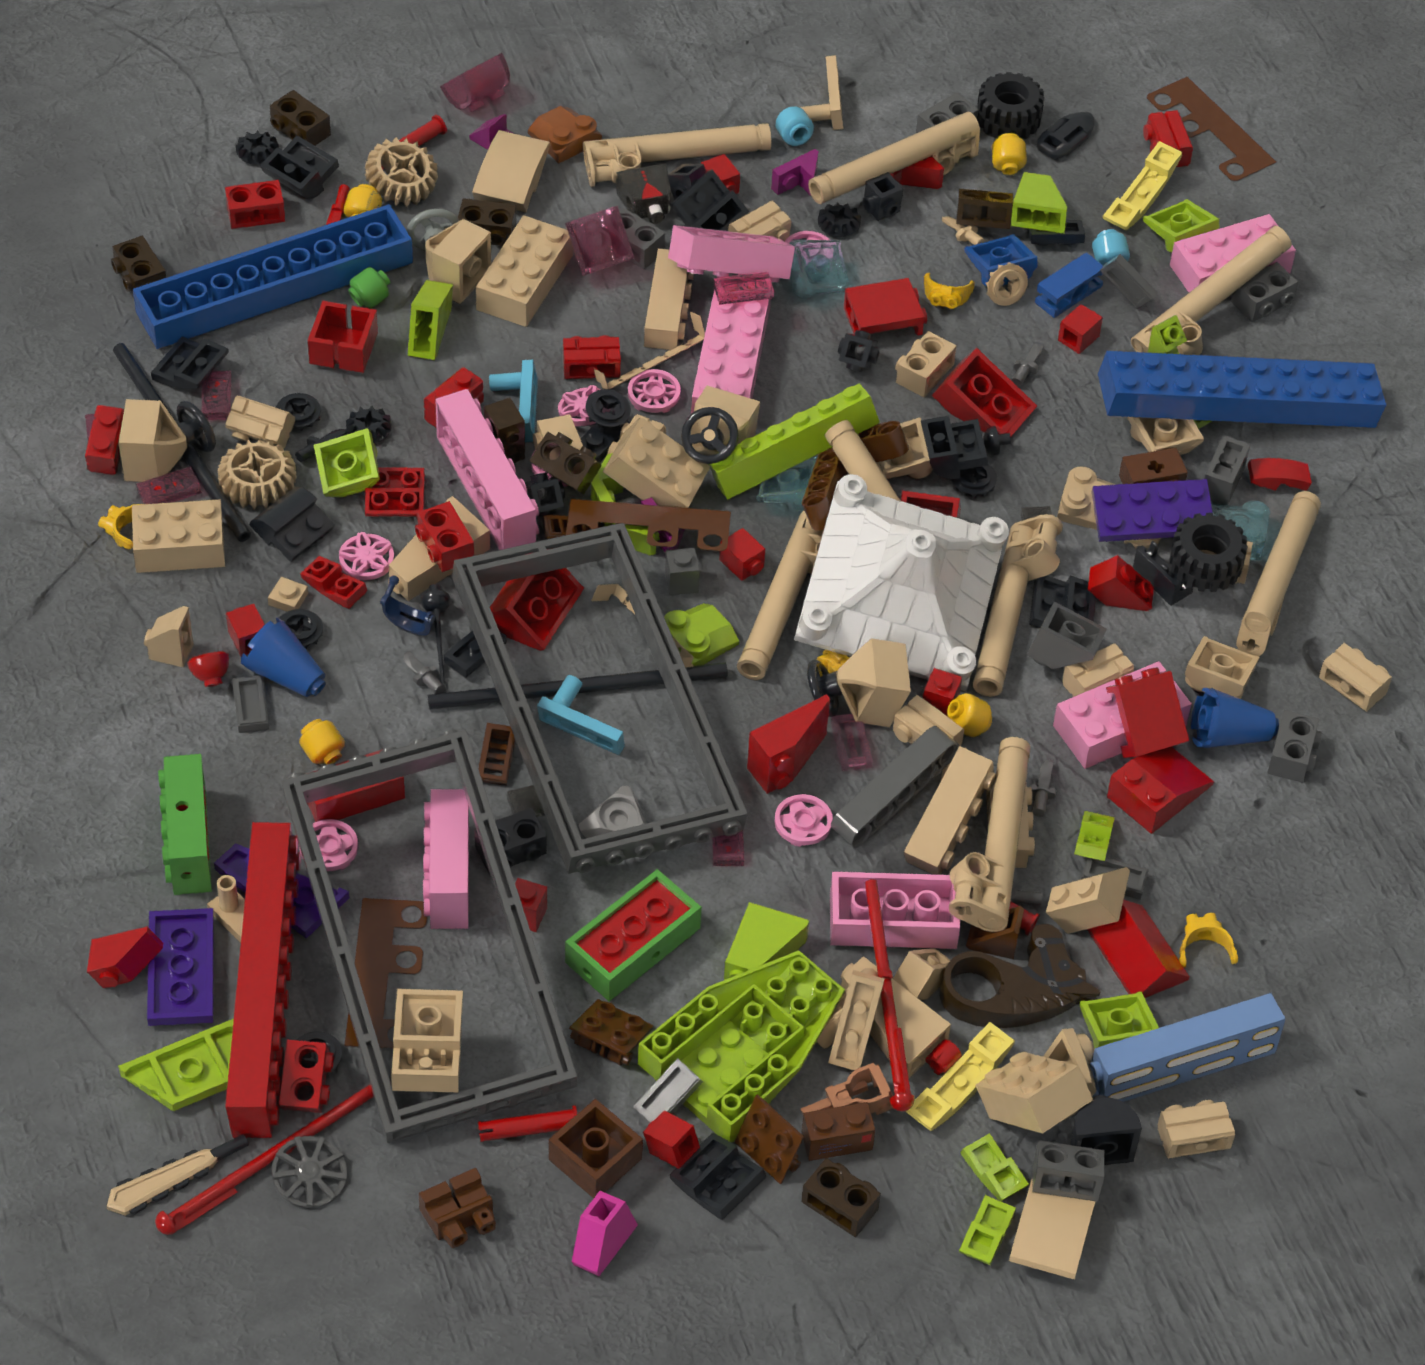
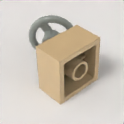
[406,209,491,304]

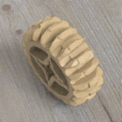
[365,137,438,207]
[218,439,297,510]

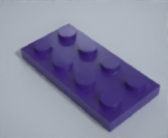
[1091,479,1213,542]
[147,908,214,1026]

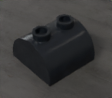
[1069,1095,1142,1165]

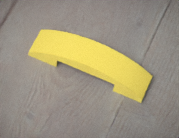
[1103,141,1182,230]
[906,1022,1015,1131]

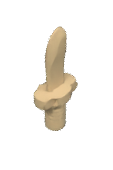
[942,216,986,245]

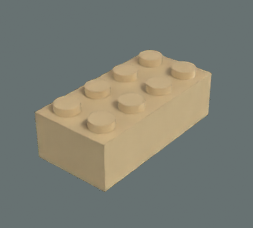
[476,215,573,327]

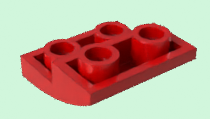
[365,467,425,517]

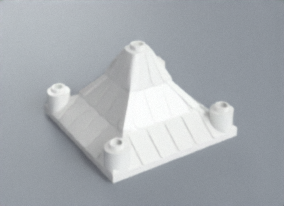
[794,474,1009,691]

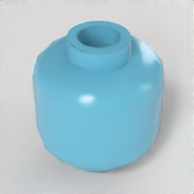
[775,106,814,146]
[1092,229,1130,265]

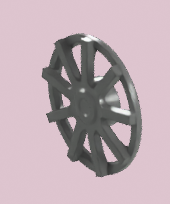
[272,1136,347,1208]

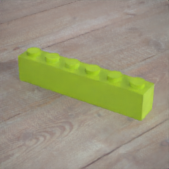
[709,383,880,500]

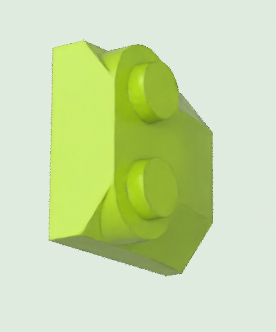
[1143,199,1220,253]
[314,428,380,498]
[664,603,739,666]
[1080,992,1159,1049]

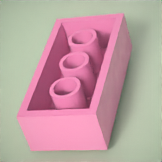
[1170,214,1296,292]
[668,225,795,282]
[1053,661,1192,769]
[423,789,469,929]
[830,872,960,949]

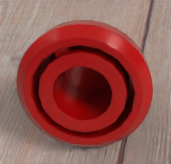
[187,651,229,687]

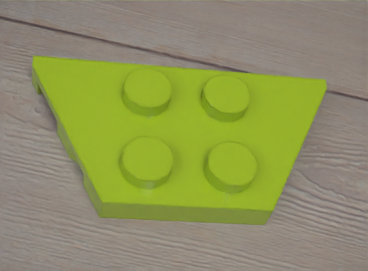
[118,1018,234,1111]

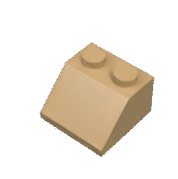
[1046,867,1130,934]

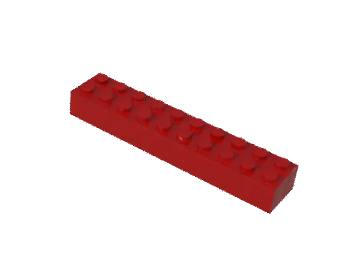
[225,822,301,1138]

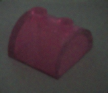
[440,53,510,112]
[565,206,634,276]

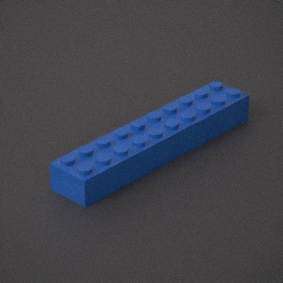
[133,204,413,349]
[1098,351,1386,428]

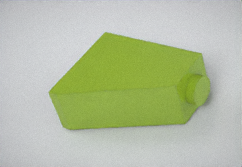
[1011,172,1068,233]
[408,280,453,360]
[724,902,809,980]

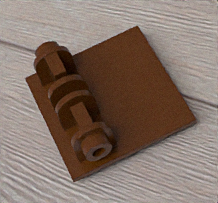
[569,999,654,1066]
[735,1094,804,1184]

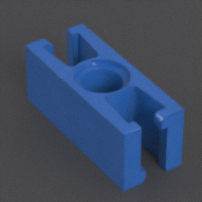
[1035,252,1103,318]

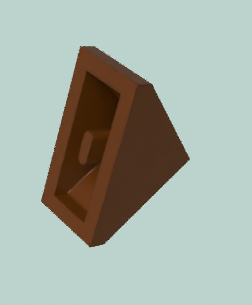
[966,906,1024,960]

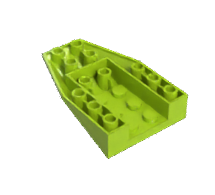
[638,950,845,1143]

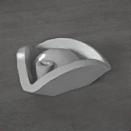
[579,786,646,838]

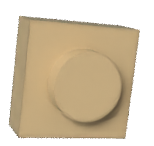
[268,577,308,612]

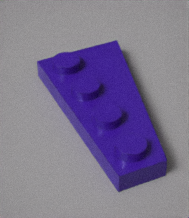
[214,843,350,938]

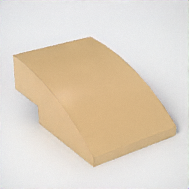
[472,130,550,212]
[391,989,463,1093]
[1009,1180,1096,1280]

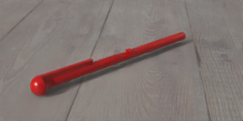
[865,879,915,1112]
[155,1084,374,1235]

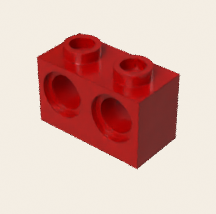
[225,180,285,229]
[415,501,475,572]
[279,1040,334,1113]

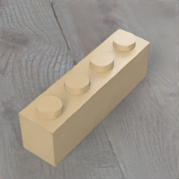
[644,249,694,350]
[904,746,996,875]

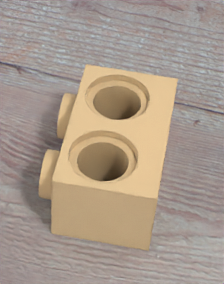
[895,331,957,397]

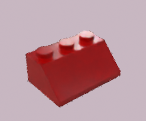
[490,549,584,651]
[307,749,405,822]

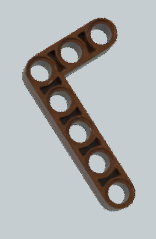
[802,421,909,531]

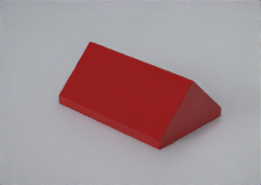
[1087,900,1190,998]

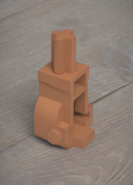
[801,1062,893,1115]

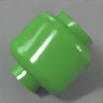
[348,267,390,309]

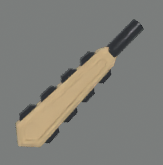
[107,1134,249,1216]

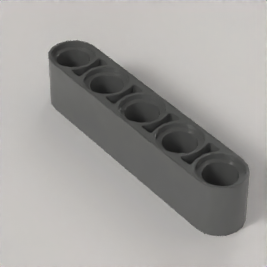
[831,726,960,847]

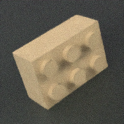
[603,417,710,508]
[132,499,225,573]
[975,1052,1093,1134]

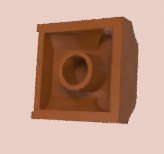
[528,106,602,164]

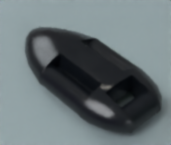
[1037,112,1094,159]

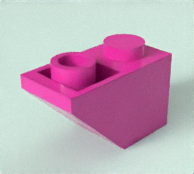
[572,1191,638,1276]

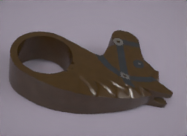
[940,924,1101,1028]

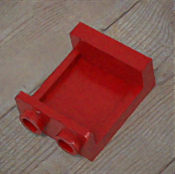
[844,278,927,347]
[1106,667,1189,758]

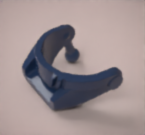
[380,575,435,636]

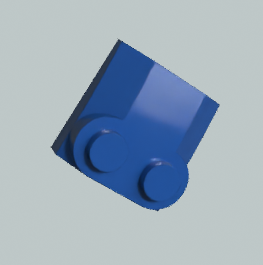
[964,234,1038,286]

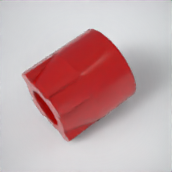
[925,1039,962,1075]

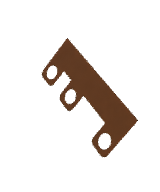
[1147,77,1276,181]
[566,499,731,551]
[344,898,427,1048]

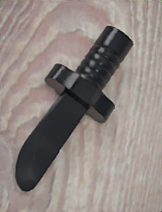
[295,429,347,462]

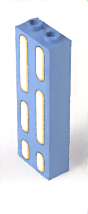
[1089,993,1285,1102]

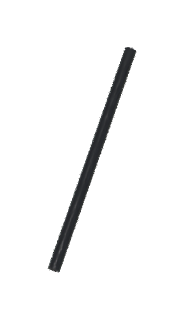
[113,343,251,542]
[427,662,728,710]

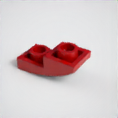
[1247,458,1312,491]
[300,556,368,609]

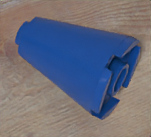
[241,617,326,697]
[1191,688,1279,748]

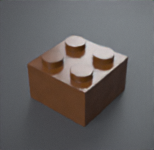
[549,1098,643,1198]

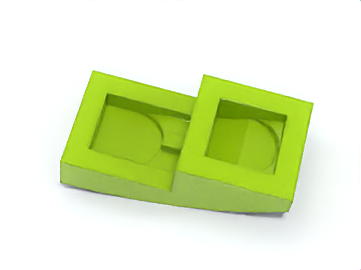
[1074,811,1115,861]
[960,1133,1029,1202]
[959,1195,1016,1265]

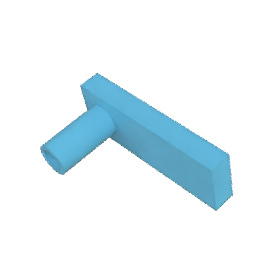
[489,359,538,442]
[537,675,625,755]

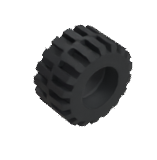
[977,72,1045,139]
[1169,513,1248,592]

